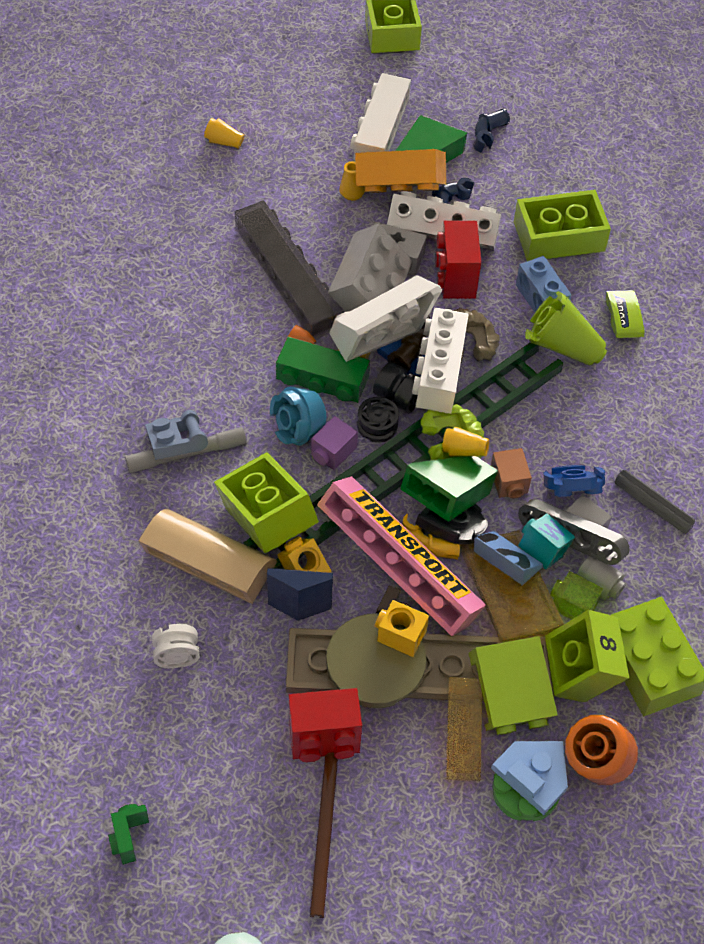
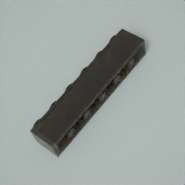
[235,200,344,340]

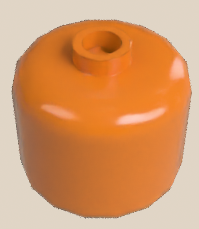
[565,715,638,785]

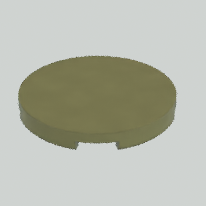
[326,613,426,708]

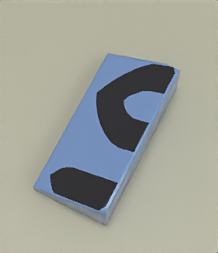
[474,531,543,585]

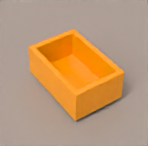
[355,149,446,193]

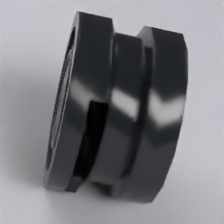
[357,396,399,443]

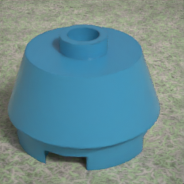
[270,387,327,446]

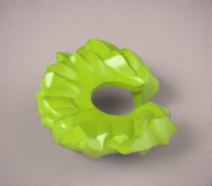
[421,404,484,461]

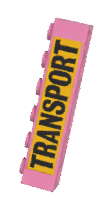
[317,476,486,636]

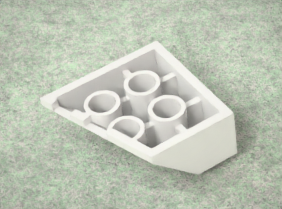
[329,275,442,362]

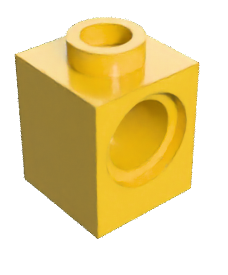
[277,536,332,573]
[375,600,429,657]

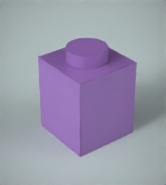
[311,416,358,470]

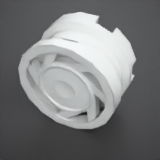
[152,624,200,669]

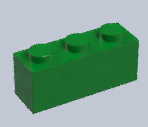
[276,337,370,403]

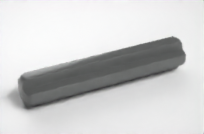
[615,470,695,534]

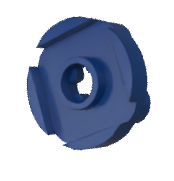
[543,465,605,497]

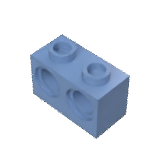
[516,256,571,312]

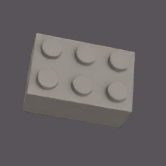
[328,223,413,312]

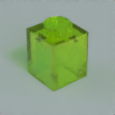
[550,571,604,620]

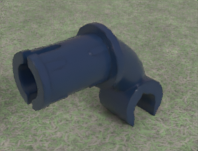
[474,108,510,153]
[432,177,475,204]

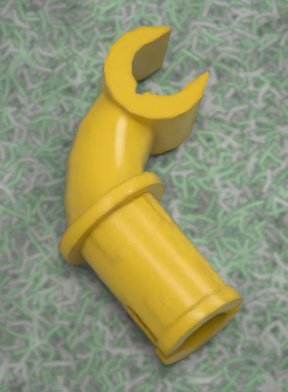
[402,514,460,560]

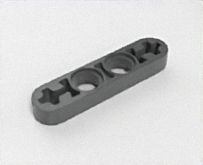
[518,499,630,565]

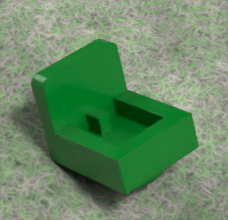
[108,804,149,865]

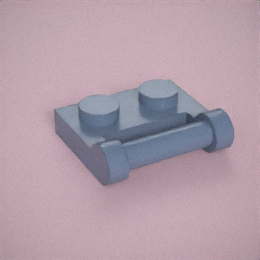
[145,410,208,460]

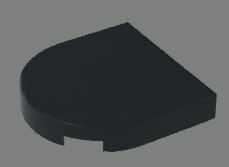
[415,504,488,545]

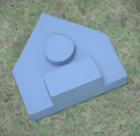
[491,741,568,815]

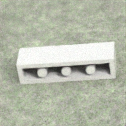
[350,73,411,160]

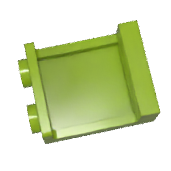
[468,636,558,735]

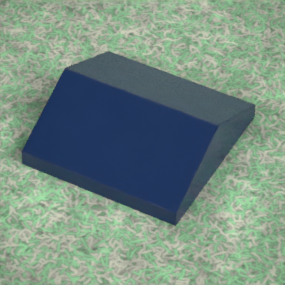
[267,568,333,621]

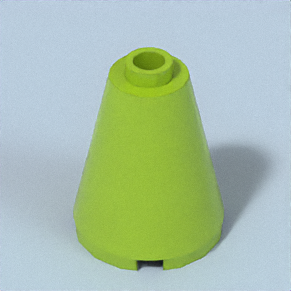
[525,291,607,366]

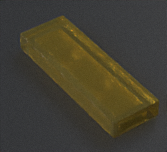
[446,677,482,782]

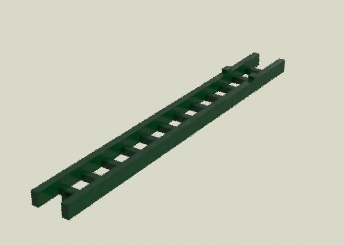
[243,342,563,569]

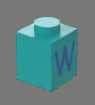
[518,513,575,570]

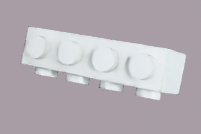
[387,191,501,250]
[412,307,468,414]

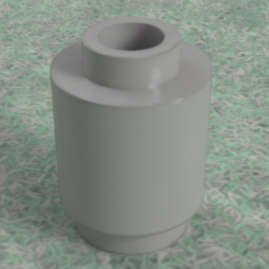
[577,556,626,600]

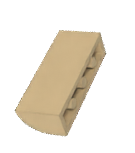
[138,509,278,604]

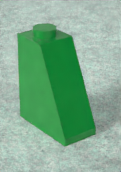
[396,115,467,163]
[400,456,498,522]

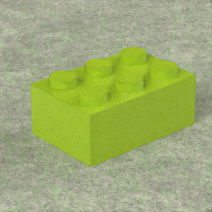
[513,189,611,261]
[214,452,319,554]
[611,596,704,717]

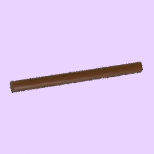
[310,753,338,918]

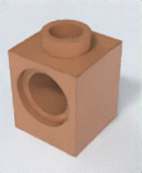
[490,448,532,499]

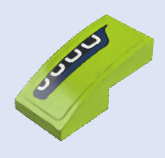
[606,290,645,338]

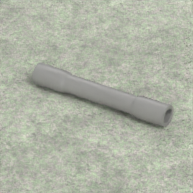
[125,427,247,473]

